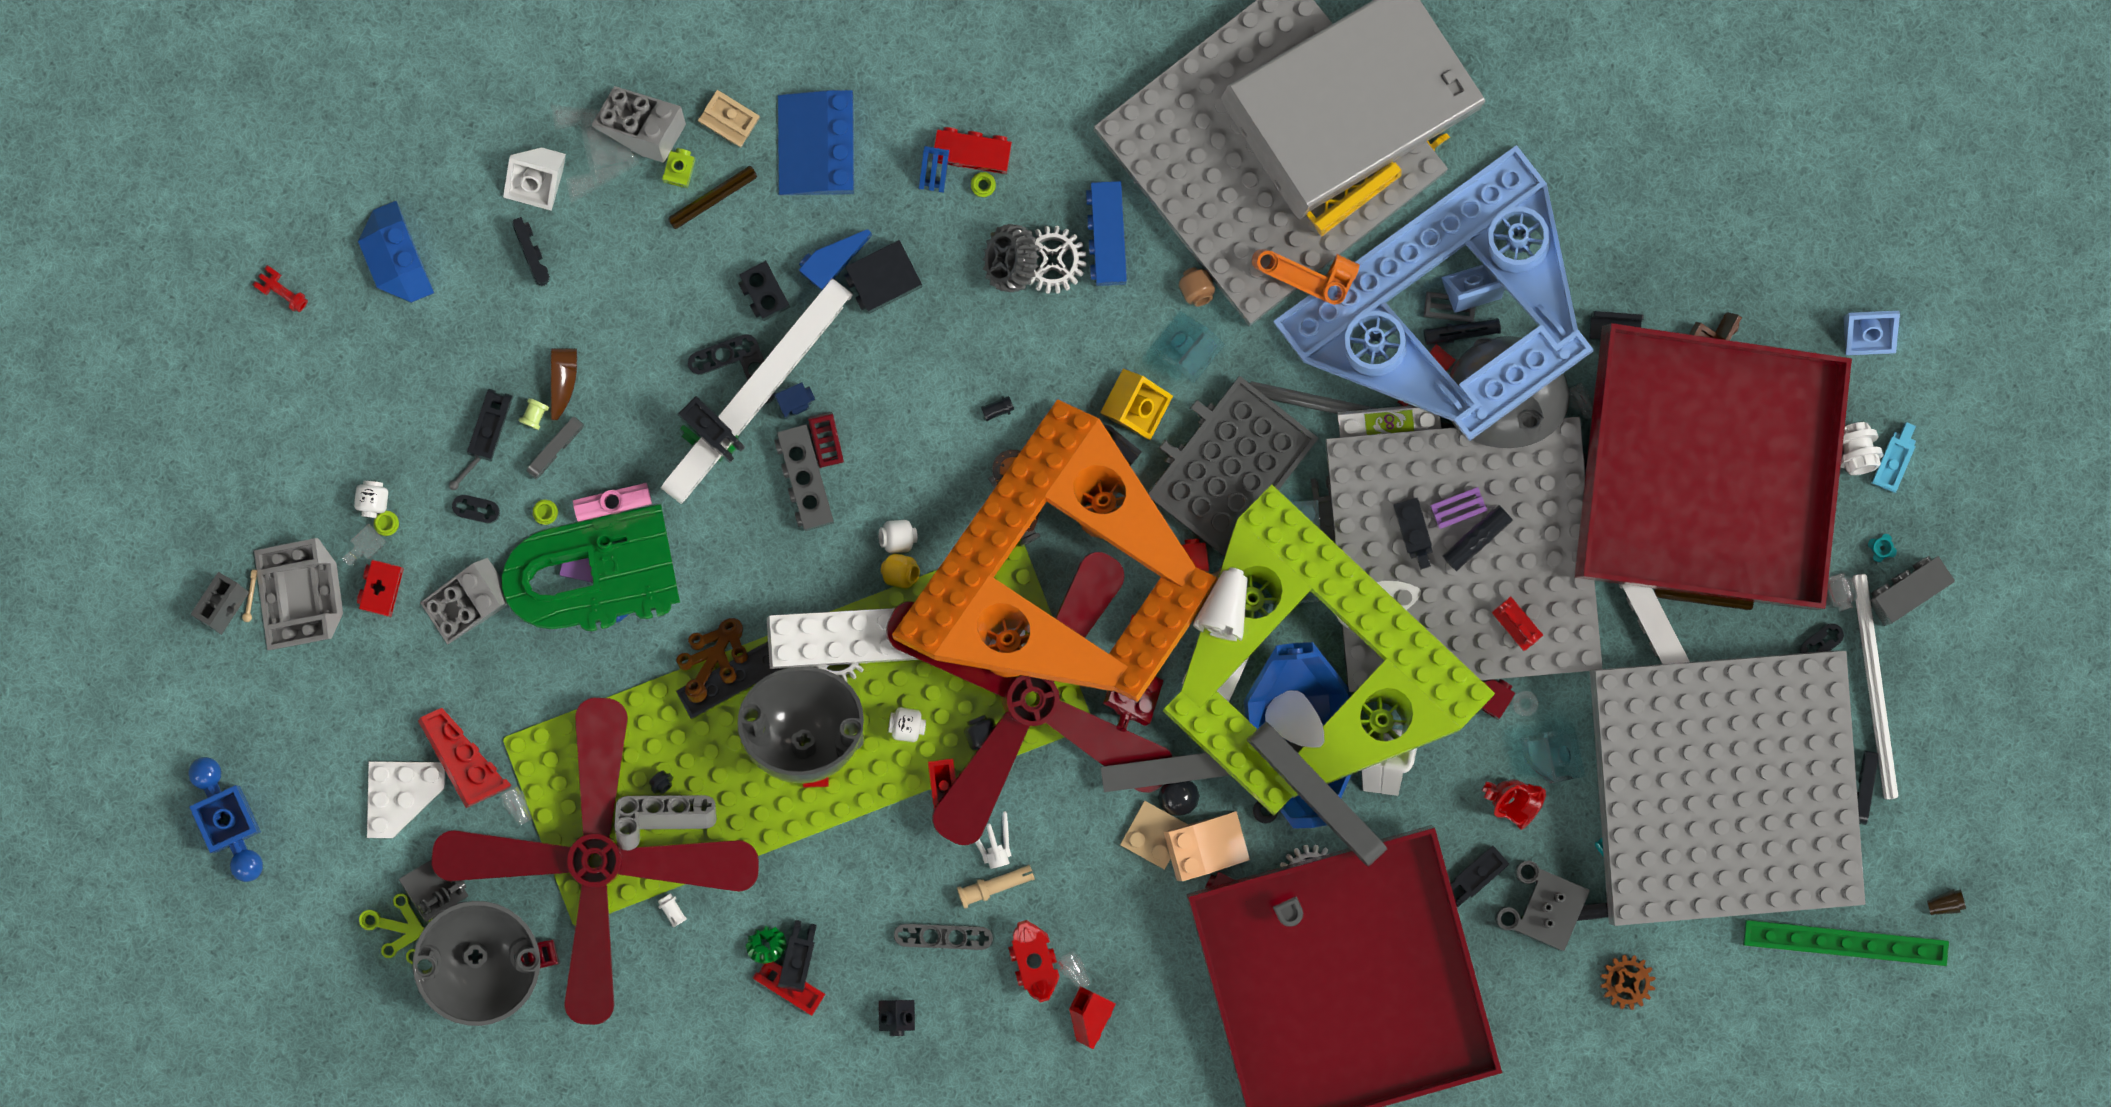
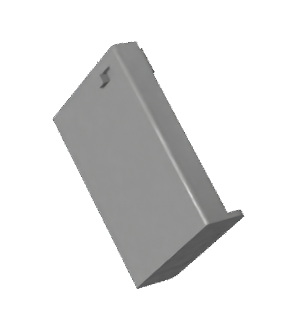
[1221,0,1485,219]

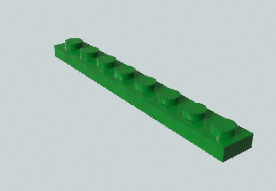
[1743,920,1949,966]

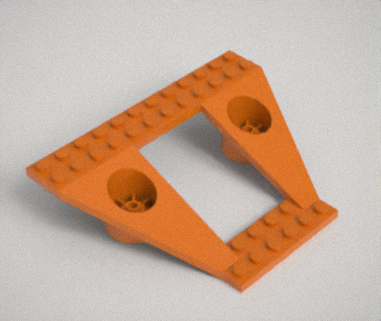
[892,399,1218,702]

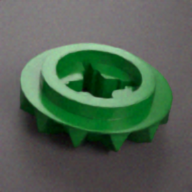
[746,926,787,963]

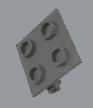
[399,859,468,922]

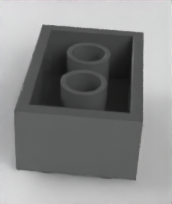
[1870,556,1955,626]

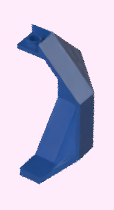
[1244,642,1352,828]

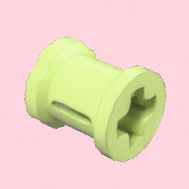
[518,398,549,430]

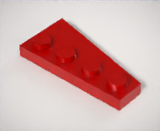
[418,708,511,808]

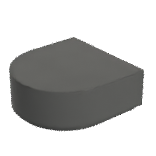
[1273,896,1303,927]

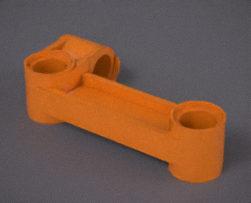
[1252,249,1360,305]

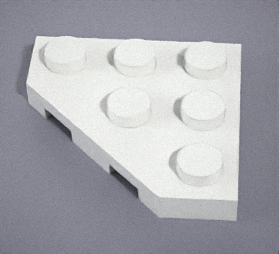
[367,762,446,838]

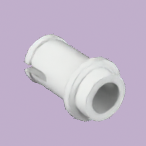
[658,893,687,927]

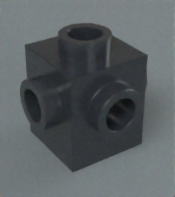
[878,1000,915,1036]

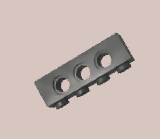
[774,425,834,531]

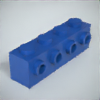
[1086,181,1127,286]

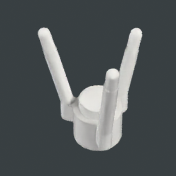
[975,811,1011,869]

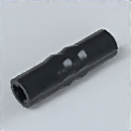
[1442,505,1513,572]

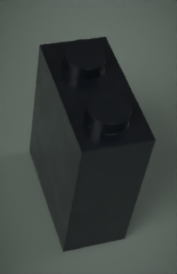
[844,240,923,314]

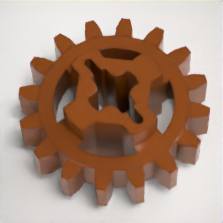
[1600,955,1656,1010]

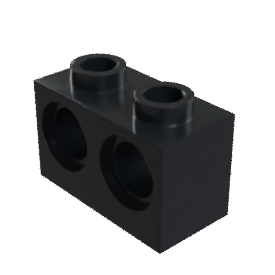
[738,261,790,321]

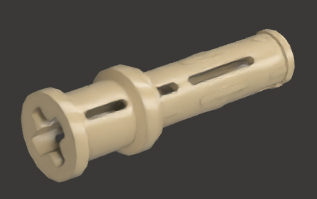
[957,865,1035,909]

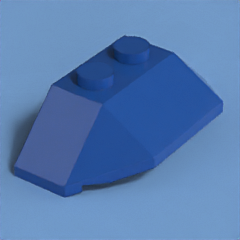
[358,201,434,303]

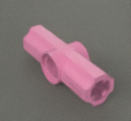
[573,483,652,522]

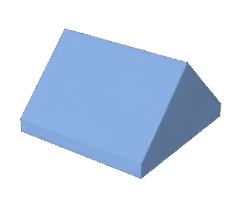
[1442,265,1505,313]
[1843,311,1900,355]

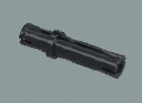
[1424,318,1501,345]

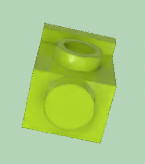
[662,148,695,189]

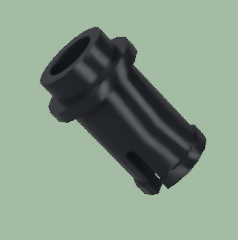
[981,396,1015,421]

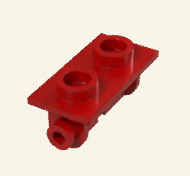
[1491,596,1543,651]

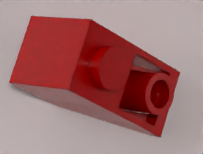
[1069,986,1116,1049]

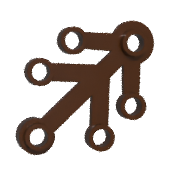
[676,618,748,703]

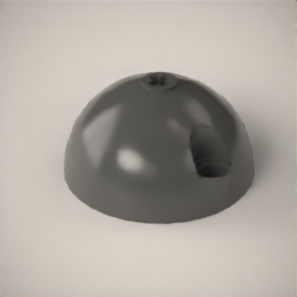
[1449,336,1569,449]
[738,667,864,784]
[413,901,540,1026]

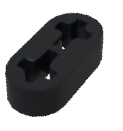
[452,495,500,524]
[1800,623,1844,653]

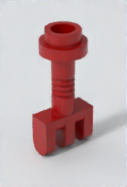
[252,265,308,312]

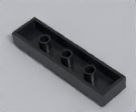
[676,641,786,719]

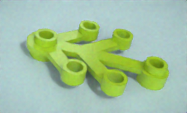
[359,893,433,964]

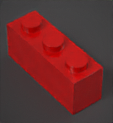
[932,127,1012,175]

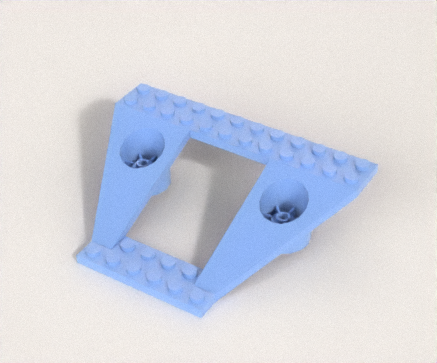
[1273,145,1593,441]

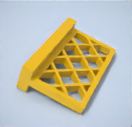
[1306,162,1402,237]

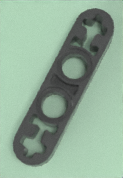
[894,924,993,950]

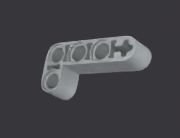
[615,795,717,850]

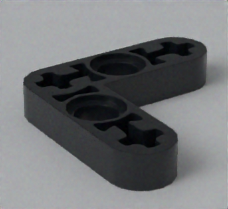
[688,334,776,405]

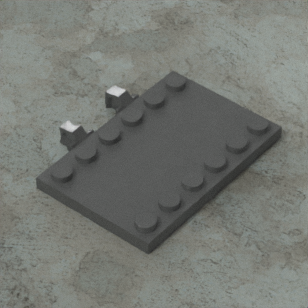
[1148,376,1319,557]

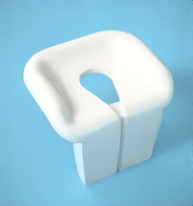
[1362,728,1417,796]

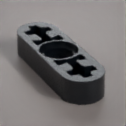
[1857,751,1878,825]

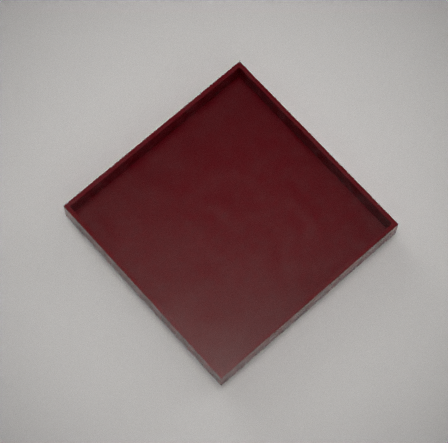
[1574,323,1852,610]
[1187,825,1502,1107]

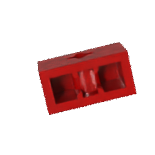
[357,560,404,617]

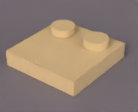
[1120,801,1188,870]

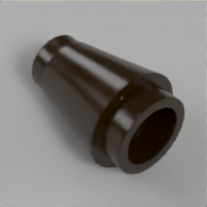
[1927,889,1966,915]

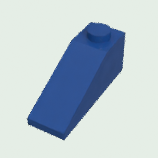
[799,229,872,291]

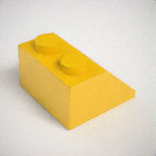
[1100,369,1173,440]

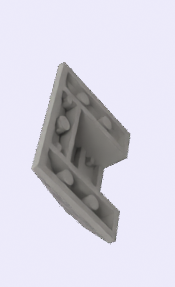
[254,538,343,650]

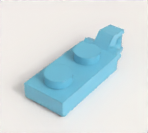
[1872,422,1916,493]

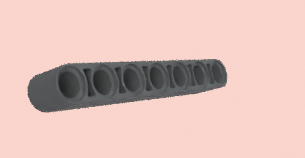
[1247,722,1387,867]

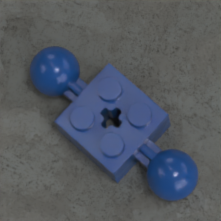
[188,757,263,882]

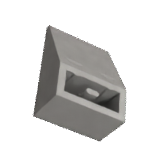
[592,86,686,163]
[420,558,508,645]

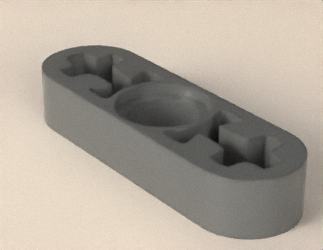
[526,416,584,480]

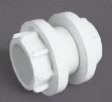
[1841,422,1883,475]

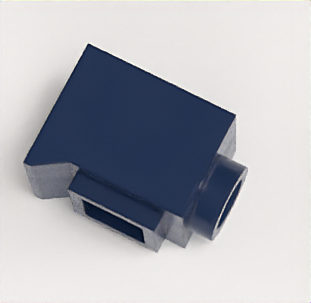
[775,382,815,419]

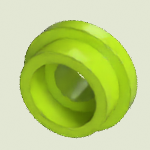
[971,172,996,198]

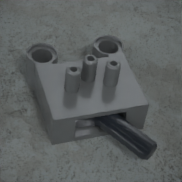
[1495,861,1608,951]

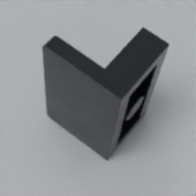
[1589,311,1644,340]

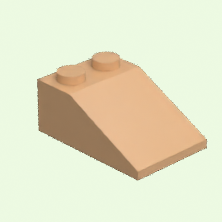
[1164,811,1250,881]

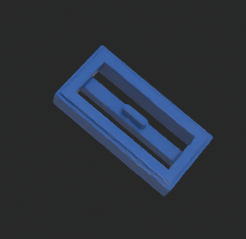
[919,146,949,193]

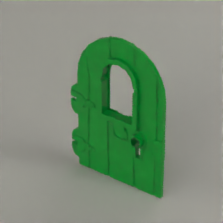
[502,504,680,632]

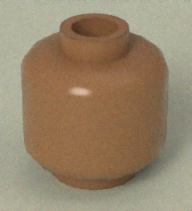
[1179,267,1216,307]

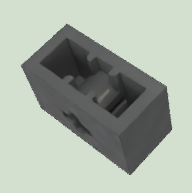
[191,572,249,635]

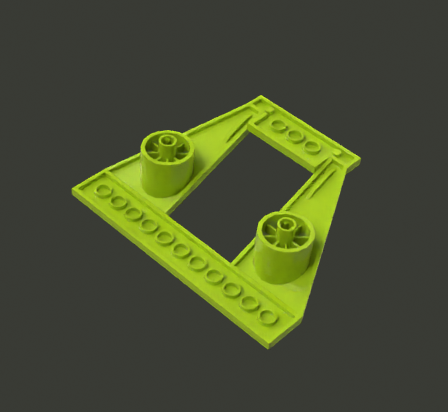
[1163,485,1495,816]

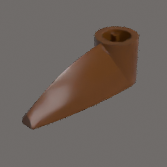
[551,348,577,420]

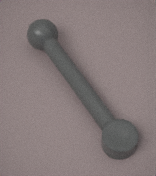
[449,457,481,490]

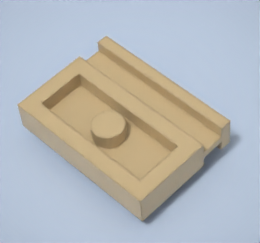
[698,90,760,148]

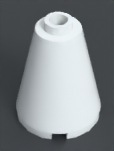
[1193,567,1247,641]

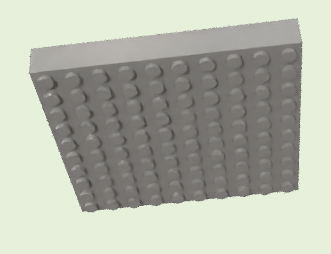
[1094,0,1448,327]
[1326,417,1602,692]
[1590,650,1865,926]

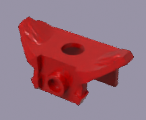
[1008,920,1060,1003]

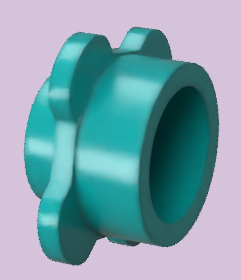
[1868,534,1897,563]

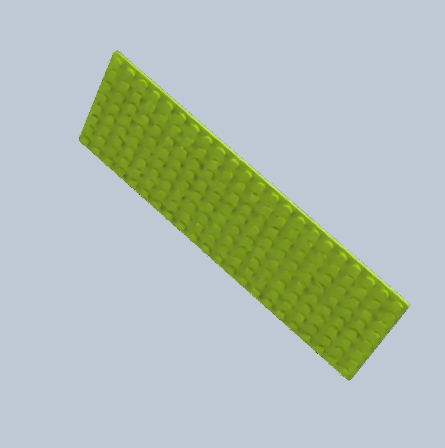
[503,541,1090,926]

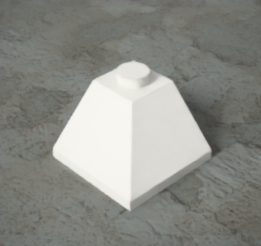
[503,148,566,211]

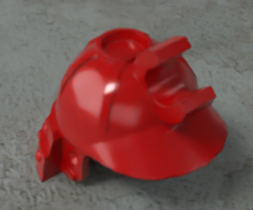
[1482,779,1546,830]

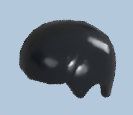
[1158,781,1200,816]

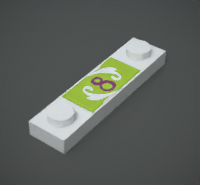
[1338,405,1441,438]

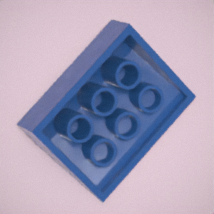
[778,90,854,195]

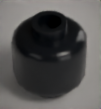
[964,715,996,751]

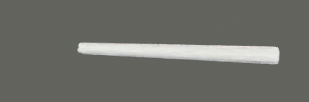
[1852,574,1898,800]

